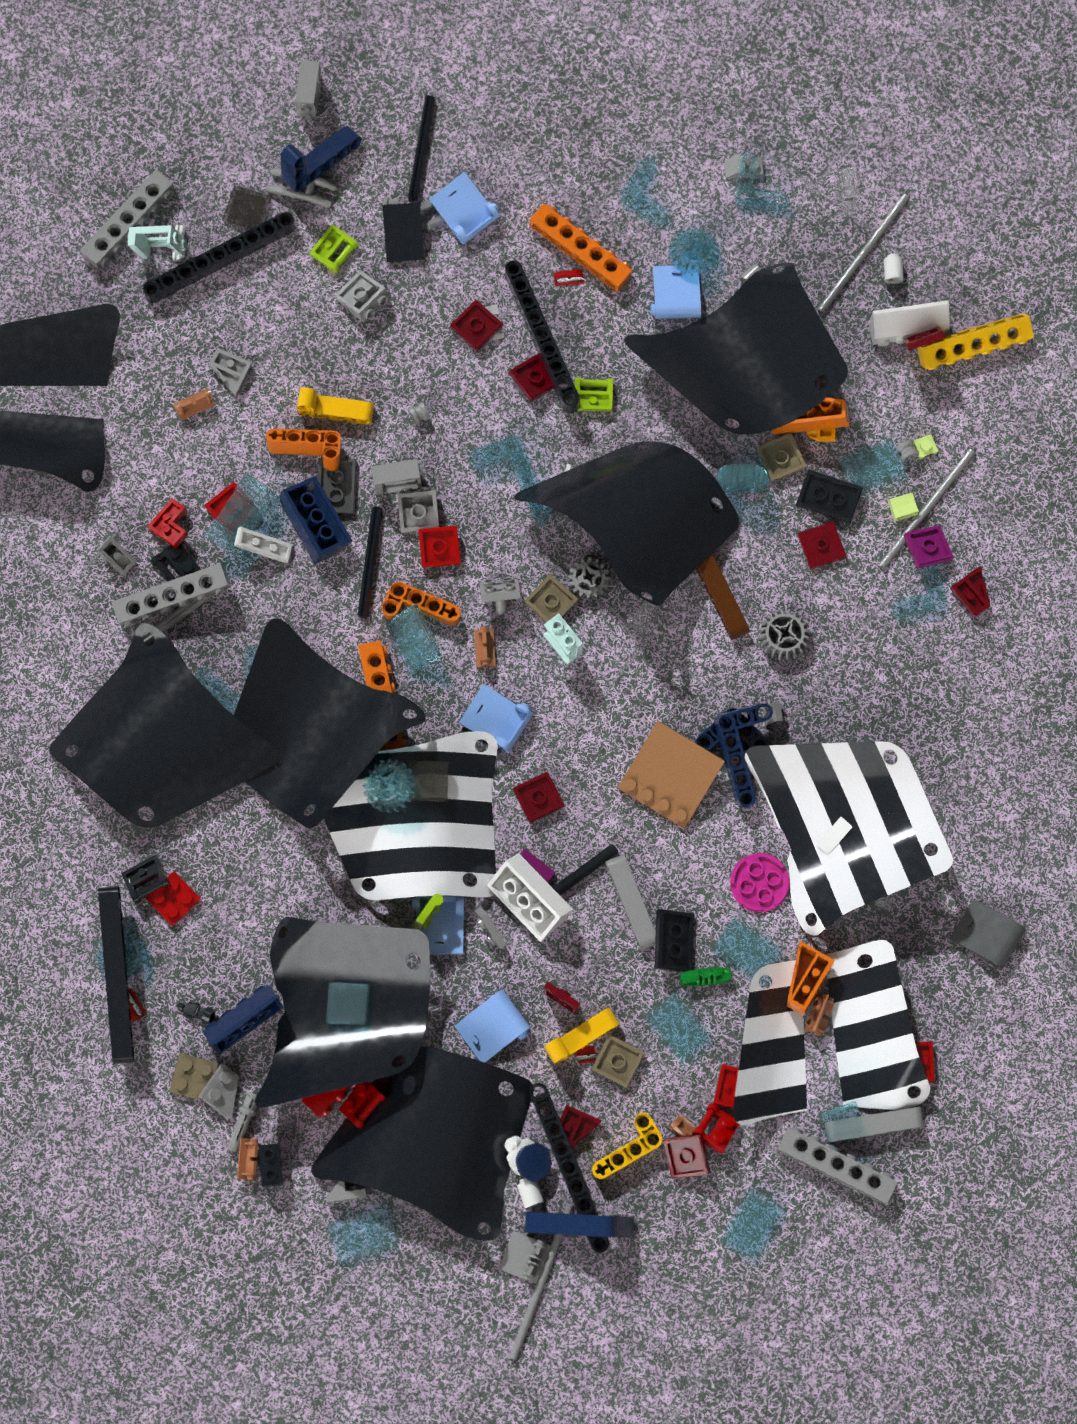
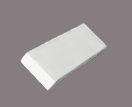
[234,527,293,563]

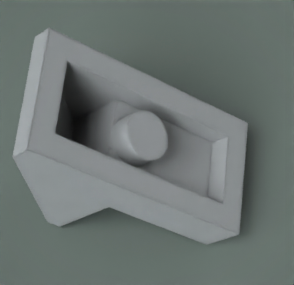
[724,153,764,179]
[97,536,136,576]
[326,1181,367,1203]

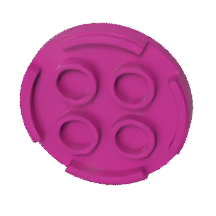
[730,853,790,912]

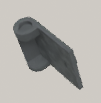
[949,899,1026,971]

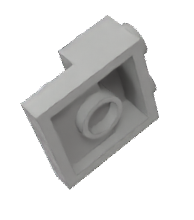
[334,270,389,322]
[397,486,439,532]

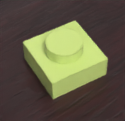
[914,434,938,459]

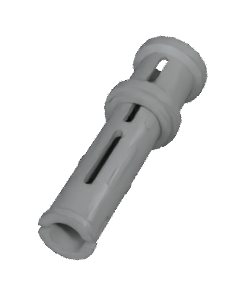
[226,1091,257,1153]

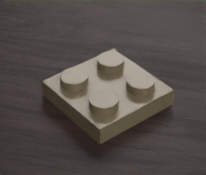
[756,433,807,483]
[524,574,579,622]
[591,1034,645,1089]
[169,1053,219,1101]

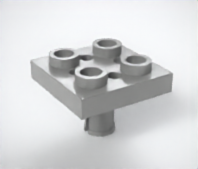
[479,577,521,615]

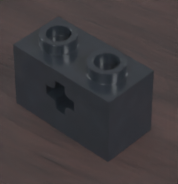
[258,1143,284,1188]

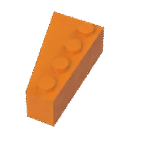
[772,398,849,435]

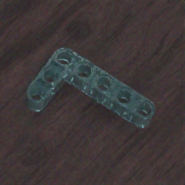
[469,436,549,527]

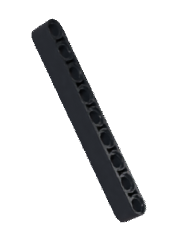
[143,212,296,303]
[505,260,580,414]
[98,886,135,1064]
[529,1083,609,1253]

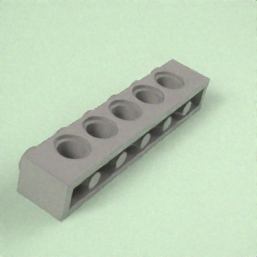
[80,169,175,270]
[111,563,231,627]
[776,1126,898,1205]

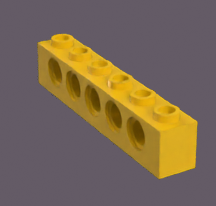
[917,313,1034,370]

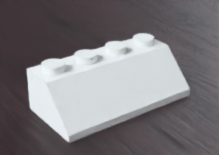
[869,300,950,347]
[487,853,573,942]

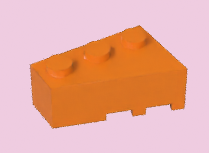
[787,941,835,1016]

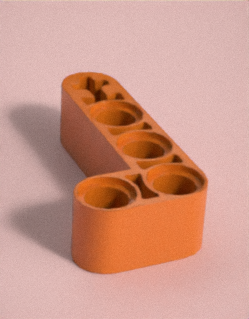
[266,428,341,471]
[382,582,461,626]

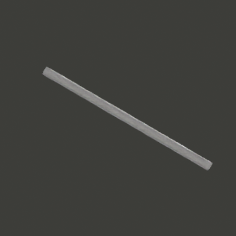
[817,194,909,314]
[878,449,975,570]
[509,1204,574,1361]

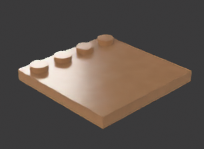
[618,721,725,829]

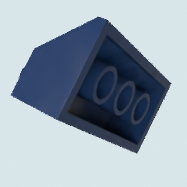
[278,476,352,564]
[202,985,284,1055]

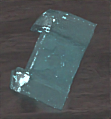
[204,473,280,560]

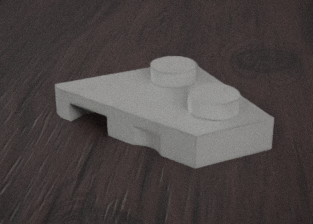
[209,348,252,397]
[472,905,507,949]
[198,1064,238,1119]

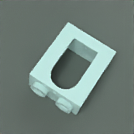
[127,226,188,259]
[543,613,583,665]

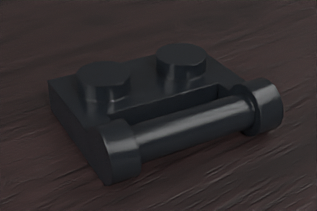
[150,544,201,581]
[121,854,171,904]

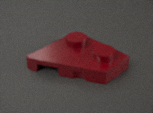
[950,566,990,618]
[553,1105,602,1149]

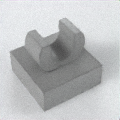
[763,702,787,726]

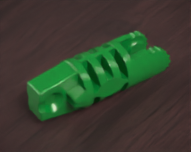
[680,967,731,987]

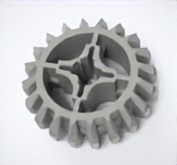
[758,609,811,661]

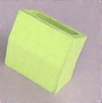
[888,493,919,522]

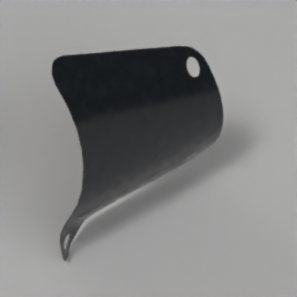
[624,262,848,435]
[0,304,120,492]
[514,441,739,606]
[234,618,426,828]
[49,624,279,828]
[255,917,430,1108]
[311,1046,534,1241]

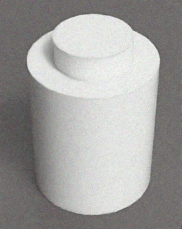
[884,254,904,284]
[517,1178,544,1209]

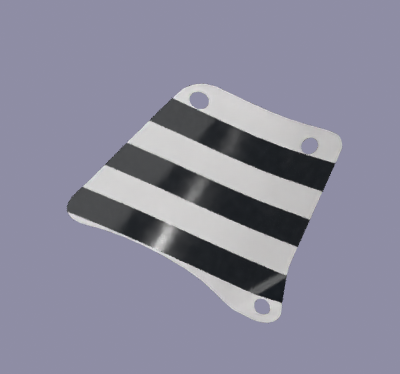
[324,731,498,901]
[745,741,953,936]
[733,940,930,1125]

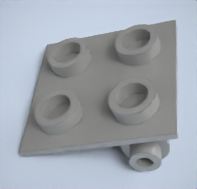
[499,1231,551,1284]

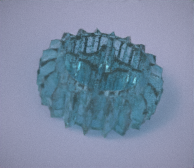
[668,226,720,276]
[716,463,769,494]
[363,759,417,813]
[94,930,148,982]

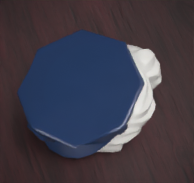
[505,1136,552,1182]

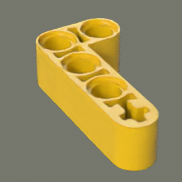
[297,387,375,425]
[544,1007,620,1066]
[592,1113,662,1180]

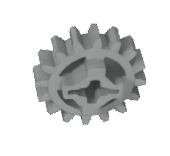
[568,557,610,600]

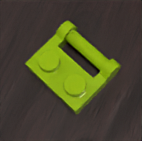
[309,224,359,274]
[574,377,613,412]
[413,894,443,930]

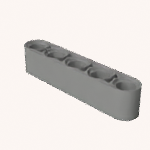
[605,855,656,951]
[824,1107,924,1143]

